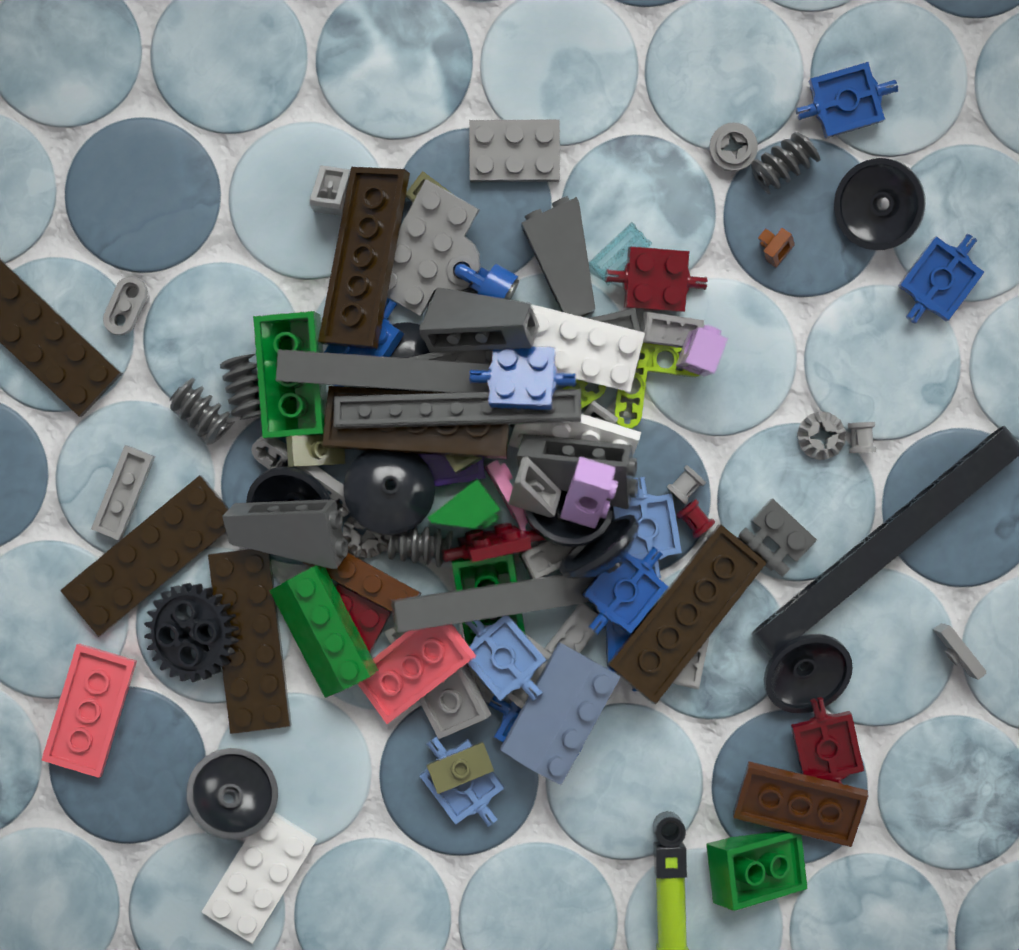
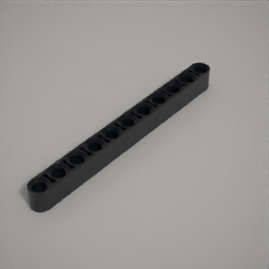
[752,426,1019,657]

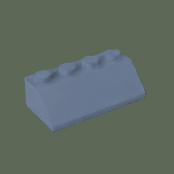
[500,642,621,785]

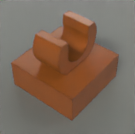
[758,228,795,268]

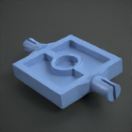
[613,477,682,578]
[465,615,547,701]
[420,736,504,827]

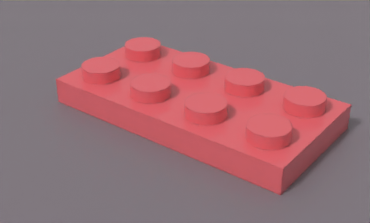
[357,624,476,724]
[41,643,137,778]

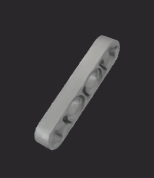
[251,436,349,517]

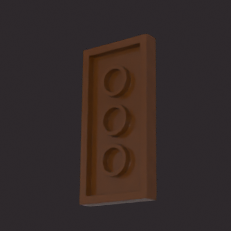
[733,761,868,847]

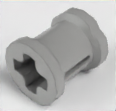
[848,422,876,453]
[666,465,706,505]

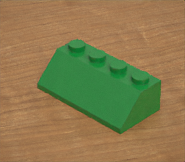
[253,311,327,438]
[269,565,379,698]

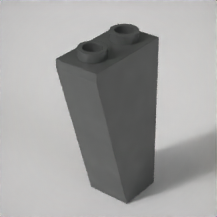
[521,196,595,317]
[419,288,539,352]
[517,434,638,509]
[222,500,348,569]

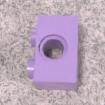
[676,325,728,377]
[560,457,618,529]

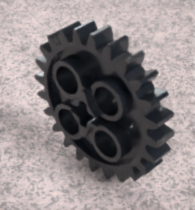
[144,583,239,682]

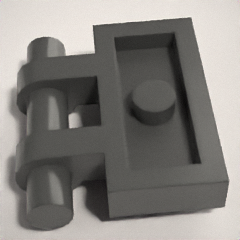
[738,499,817,577]

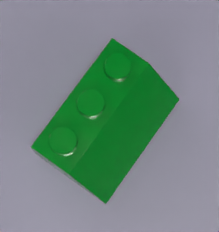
[427,479,500,529]

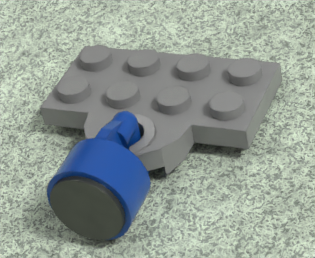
[387,179,520,316]

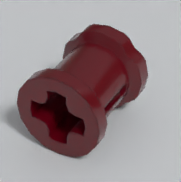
[676,499,715,539]

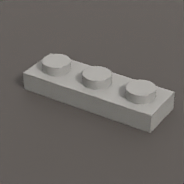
[91,445,155,540]

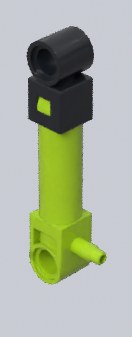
[653,811,689,950]

